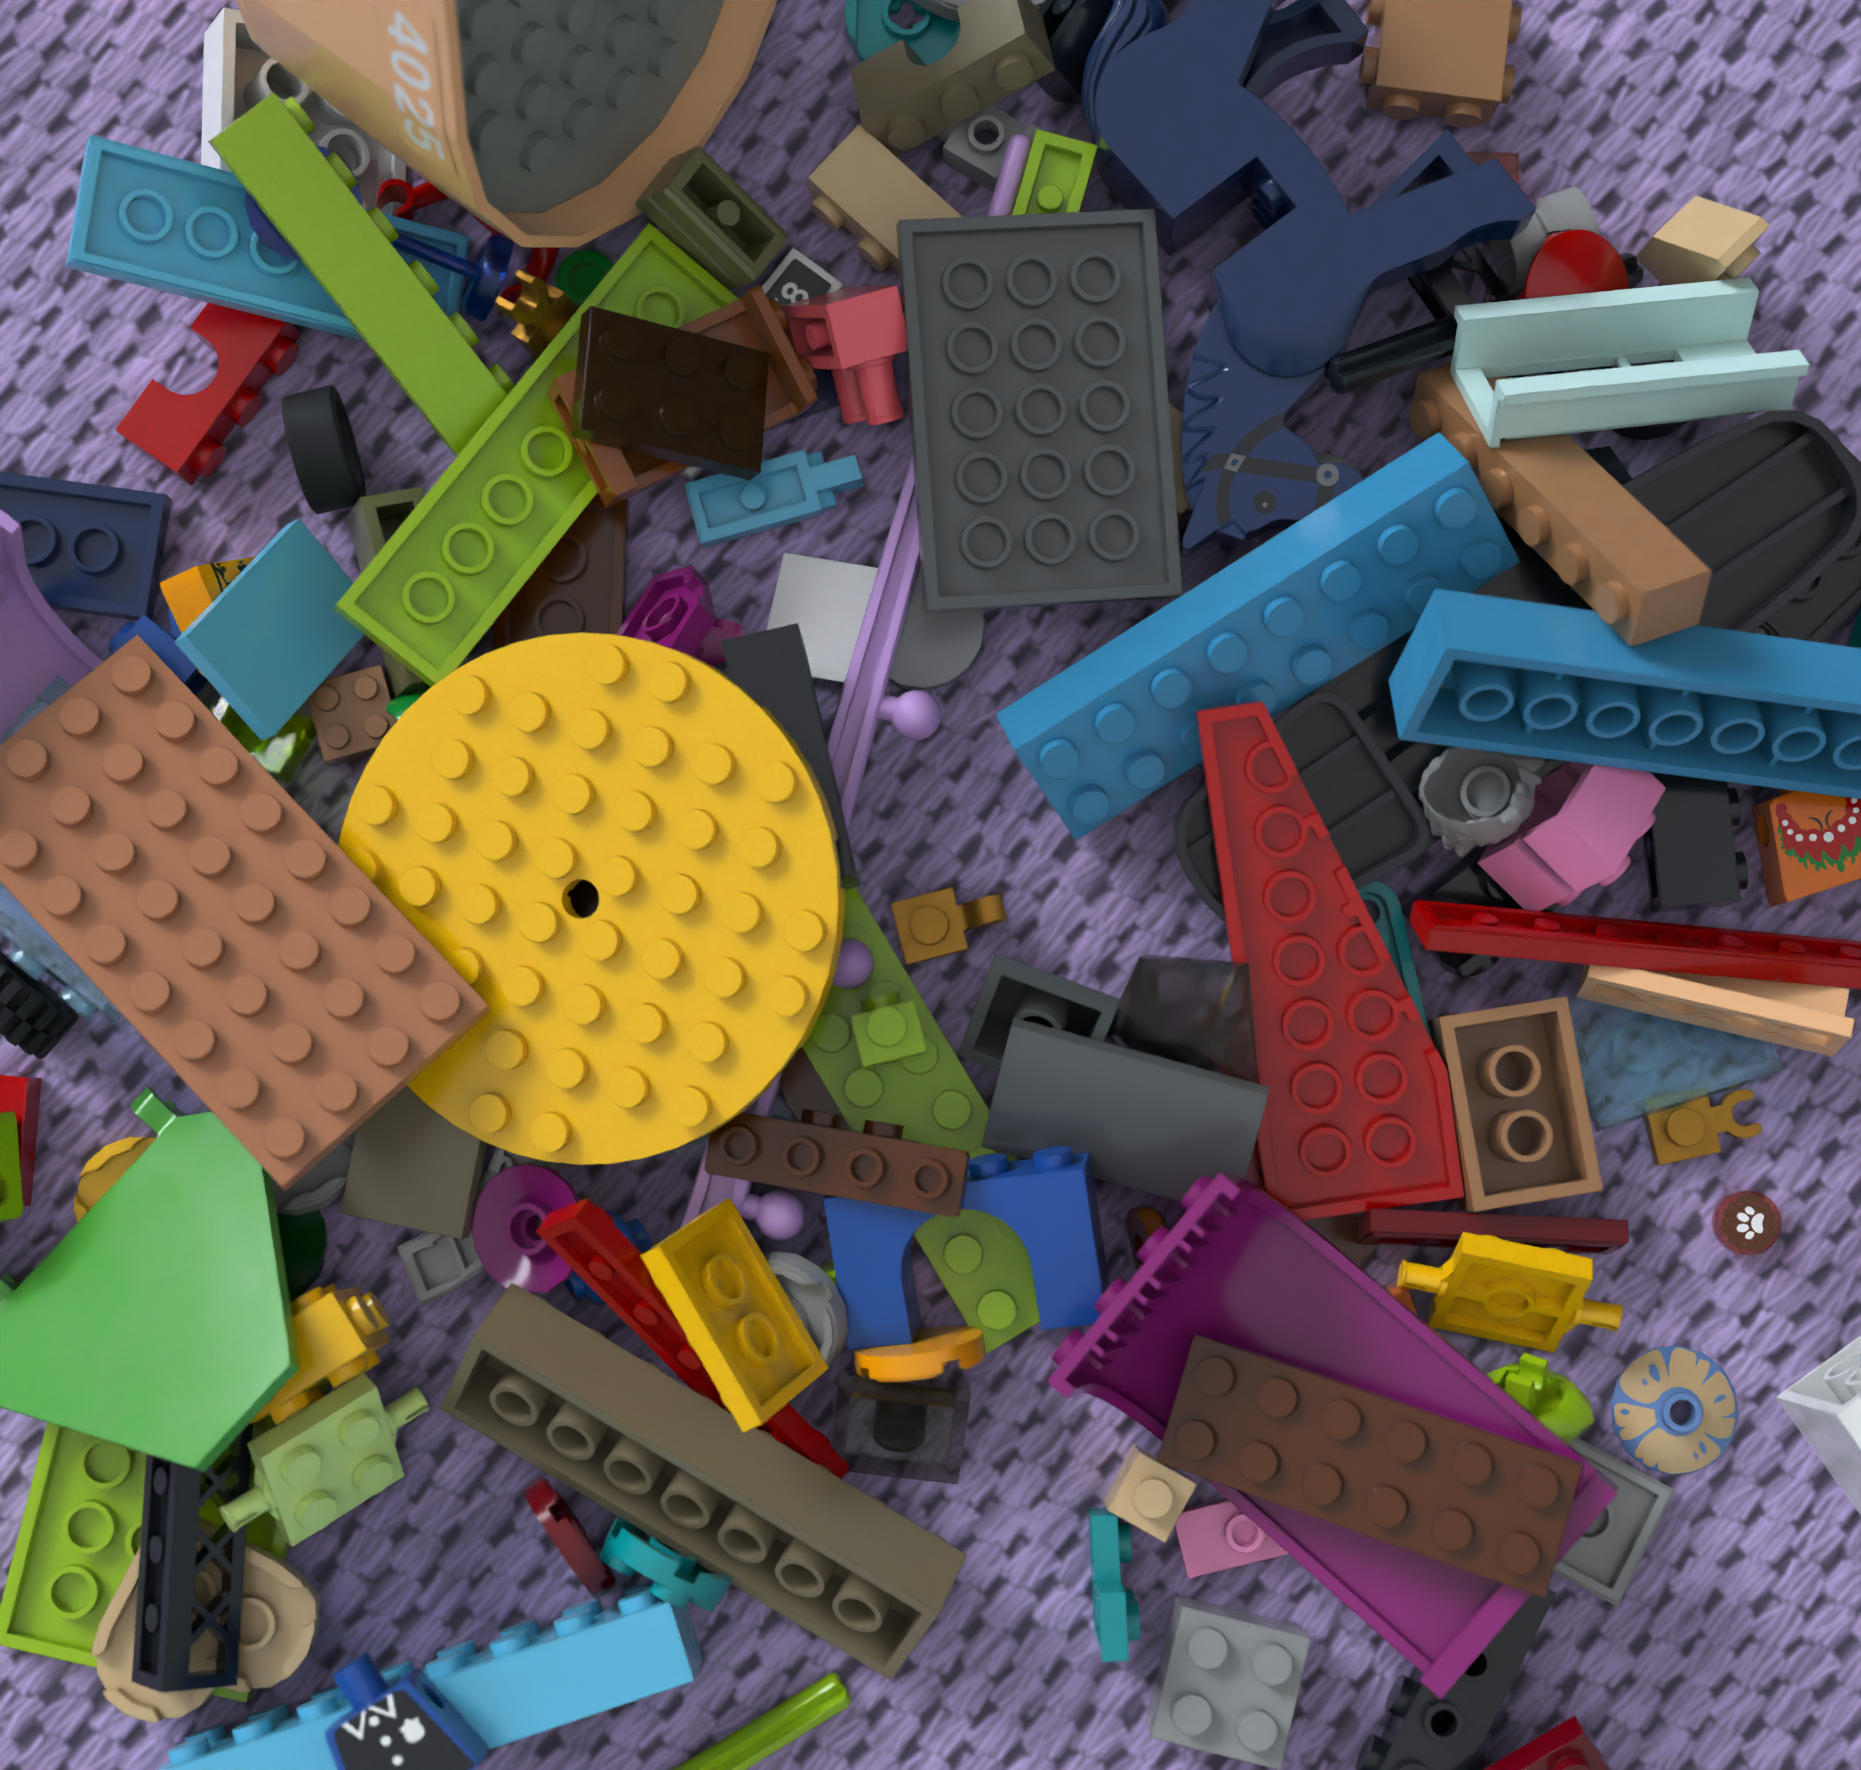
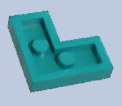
[1088,1507,1140,1662]

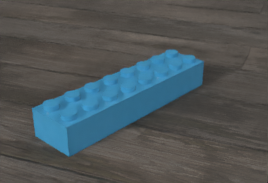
[996,432,1520,840]
[1388,589,1861,799]

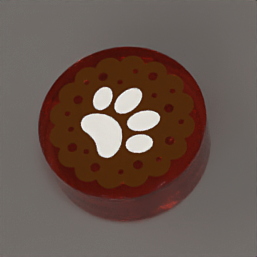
[1712,1190,1781,1255]

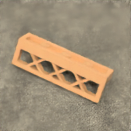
[1576,964,1855,1057]

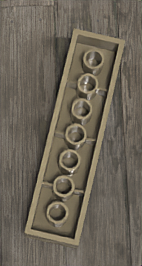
[440,1282,967,1680]

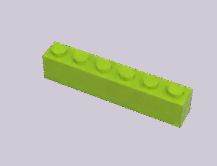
[208,92,515,457]

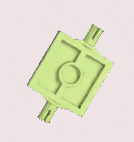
[219,1373,429,1547]

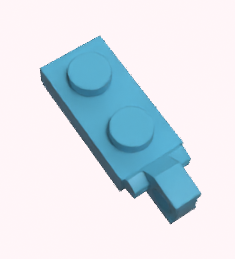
[684,449,864,549]

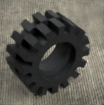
[0,950,79,1059]

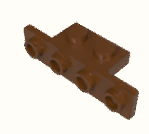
[705,1109,970,1217]

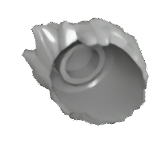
[1418,747,1545,857]

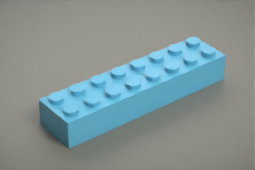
[157,1579,703,1770]

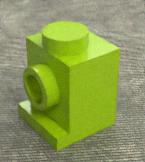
[849,990,927,1069]

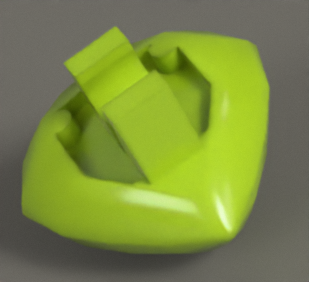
[1487,1352,1594,1443]

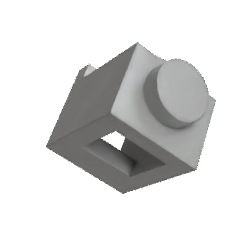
[938,105,1040,193]

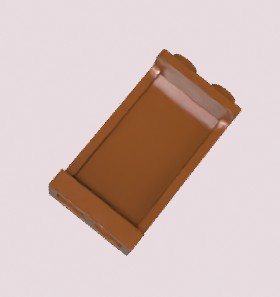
[547,285,818,508]

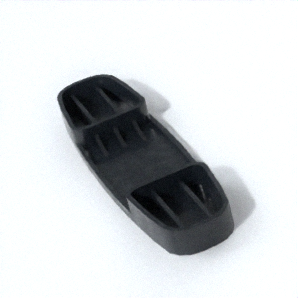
[1174,410,1861,922]

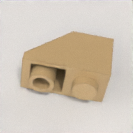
[1636,195,1770,286]

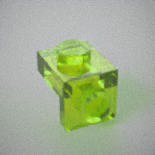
[209,696,316,784]

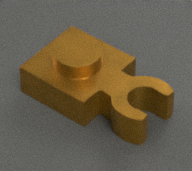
[495,269,579,360]
[1640,1089,1763,1165]

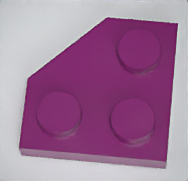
[616,565,716,659]

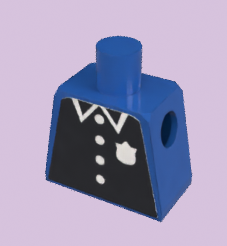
[325,1652,490,1770]

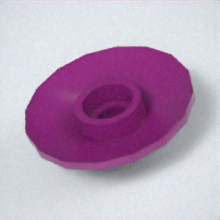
[472,1163,580,1294]

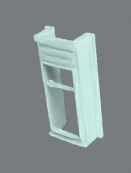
[1450,277,1810,448]

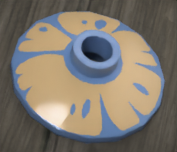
[1610,1345,1739,1475]

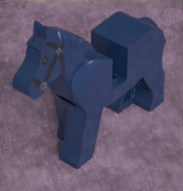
[1081,0,1536,556]

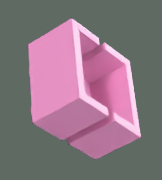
[1477,762,1666,911]

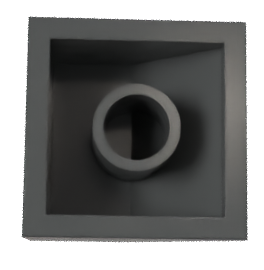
[958,953,1120,1071]

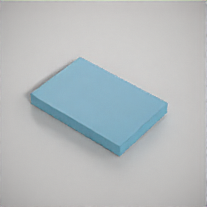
[174,519,365,741]

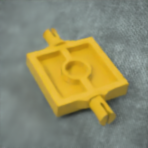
[1397,1232,1622,1353]

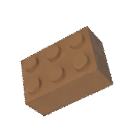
[1427,996,1603,1212]

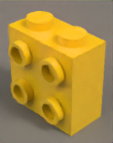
[250,1283,391,1425]

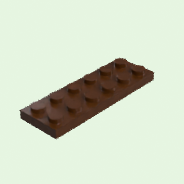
[1157,1334,1585,1598]

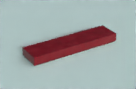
[1357,1209,1629,1255]

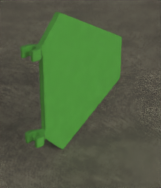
[0,1086,300,1472]

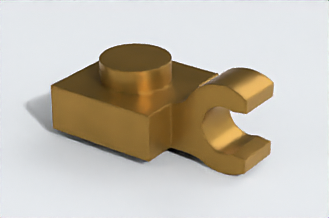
[891,887,1007,966]

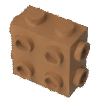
[1358,0,1522,128]

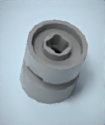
[1487,186,1600,293]

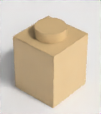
[1103,1444,1197,1543]

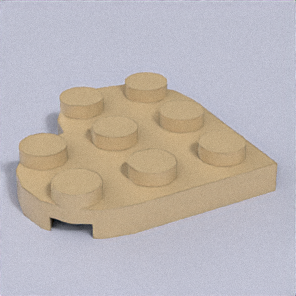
[92,1516,322,1723]

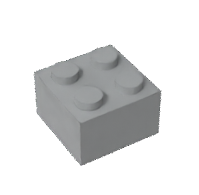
[1145,1595,1311,1770]

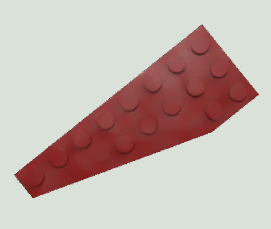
[1195,700,1465,1220]

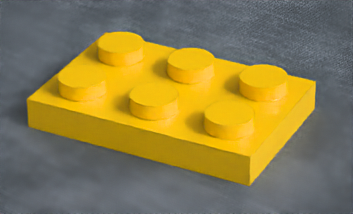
[641,1197,829,1433]

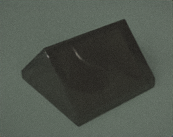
[1106,955,1259,1084]
[832,1369,971,1484]

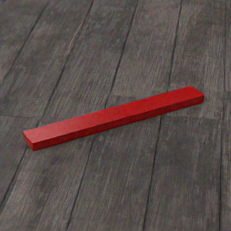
[1409,900,1861,989]

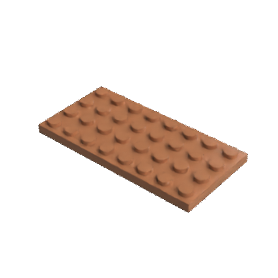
[0,635,490,1192]

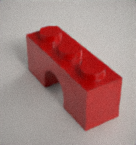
[115,303,301,486]

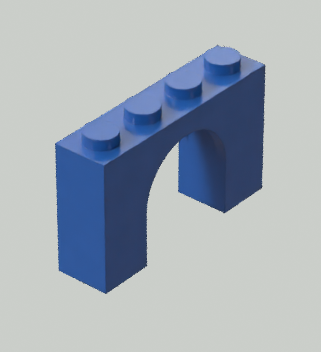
[823,1146,1110,1350]

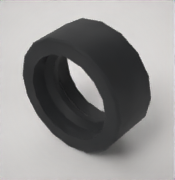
[282,385,366,514]

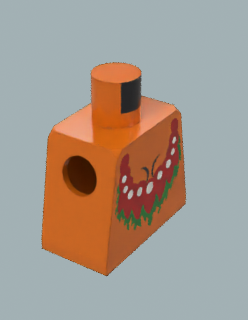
[1751,789,1861,907]

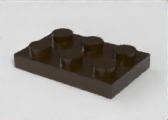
[570,306,769,480]

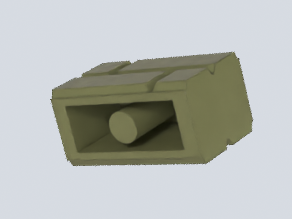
[635,145,789,290]

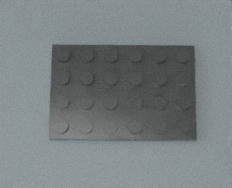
[896,209,1183,613]

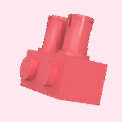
[781,285,906,425]

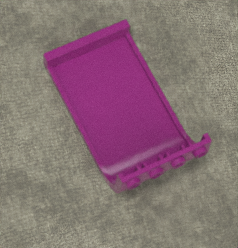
[1046,1172,1618,1699]

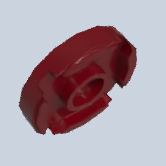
[523,1476,617,1600]

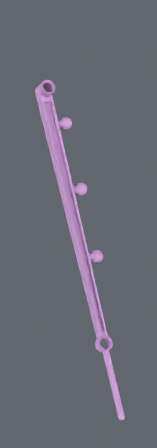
[681,134,1032,1241]

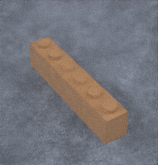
[1409,363,1712,647]

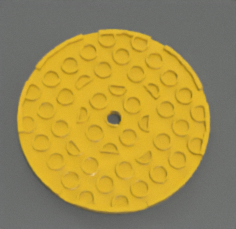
[338,633,845,1165]

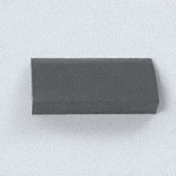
[982,1018,1270,1201]

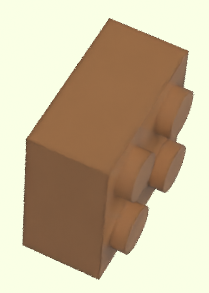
[307,665,397,766]

